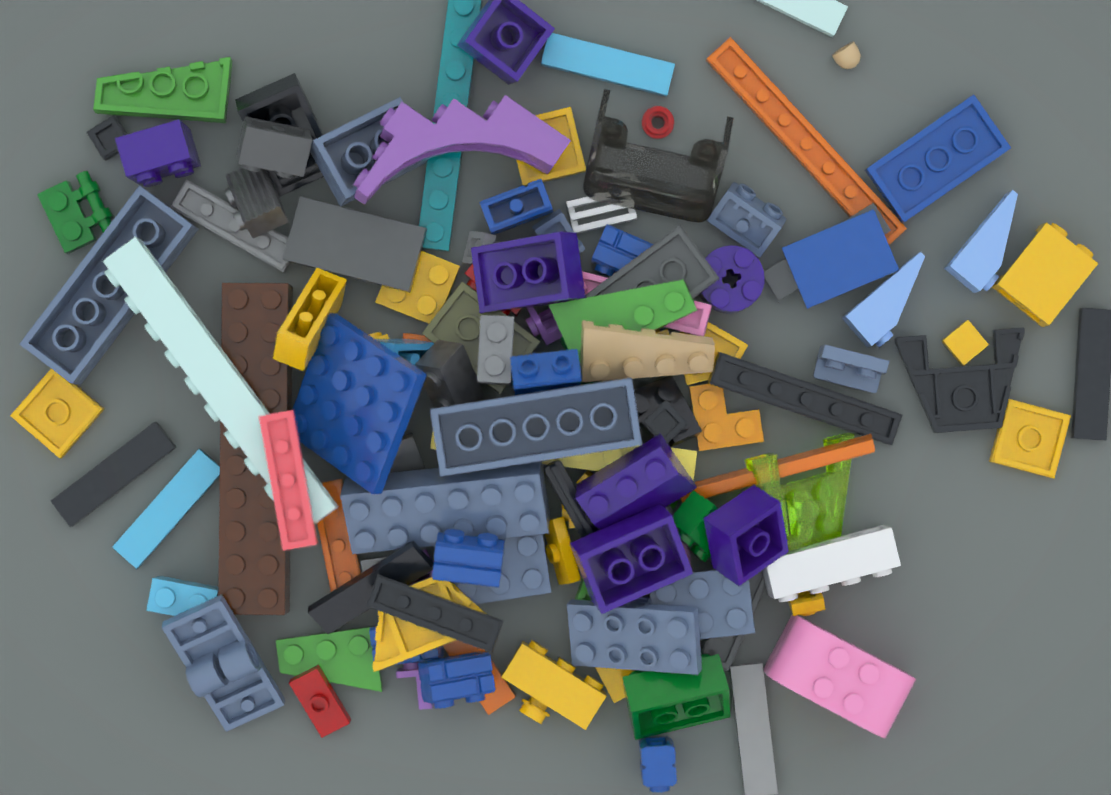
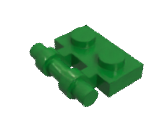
[37,171,113,254]

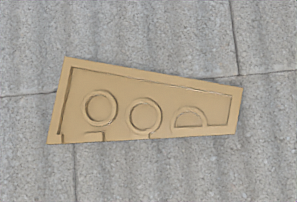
[580,320,715,383]

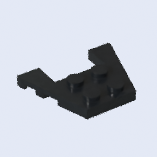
[895,327,1025,433]

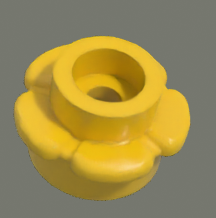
[519,696,550,724]

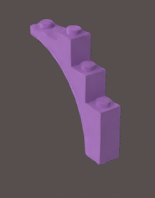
[353,95,571,205]

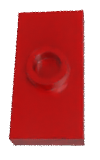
[289,665,351,738]

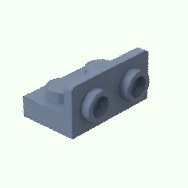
[706,182,787,258]
[813,345,889,393]

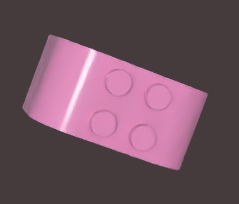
[763,615,916,738]

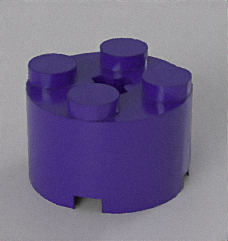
[699,245,765,314]

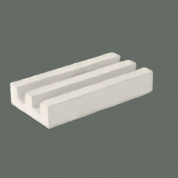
[566,187,637,234]

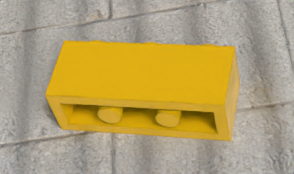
[273,268,347,371]
[501,640,606,730]

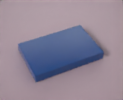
[782,209,899,309]

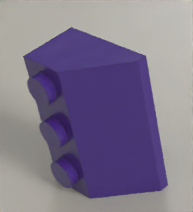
[575,433,697,529]

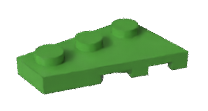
[275,626,383,692]

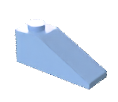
[944,190,1018,293]
[842,252,925,348]

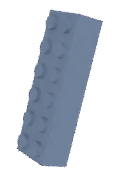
[19,185,199,385]
[430,378,642,477]
[340,461,551,554]

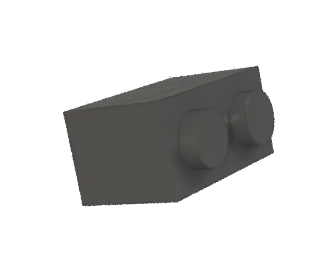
[236,116,313,178]

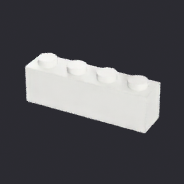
[762,525,901,602]

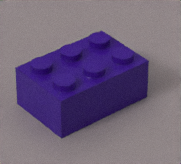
[569,503,693,614]

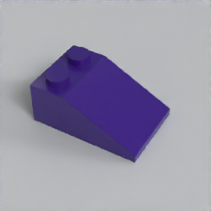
[471,232,586,313]

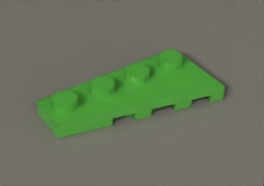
[93,57,232,123]
[549,280,698,364]

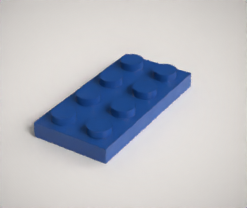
[865,95,1011,223]

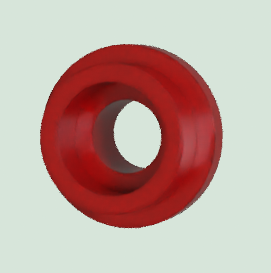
[642,106,674,139]

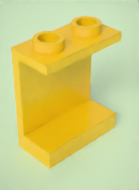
[992,222,1098,327]

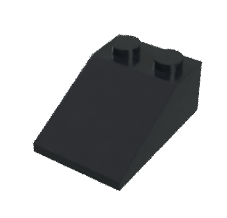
[235,73,324,197]

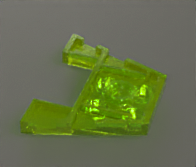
[745,433,854,551]

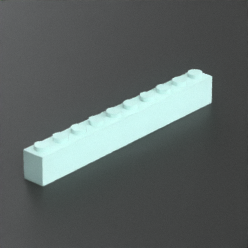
[103,237,339,524]

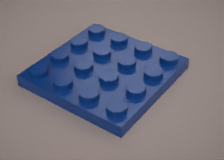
[292,313,427,495]

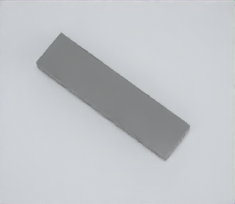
[170,179,291,273]
[730,662,778,795]

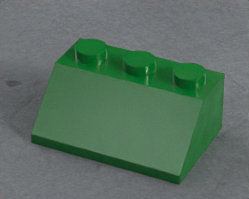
[622,654,730,740]

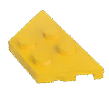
[372,577,486,672]

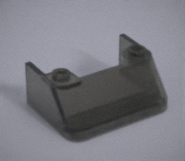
[583,89,734,223]

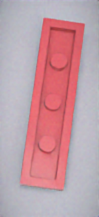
[259,410,318,551]

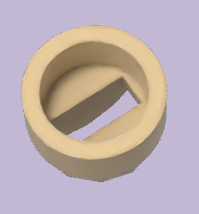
[832,41,861,69]

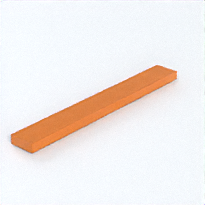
[706,37,907,245]

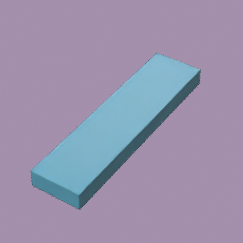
[541,33,675,97]
[112,449,220,569]

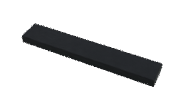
[708,352,902,445]

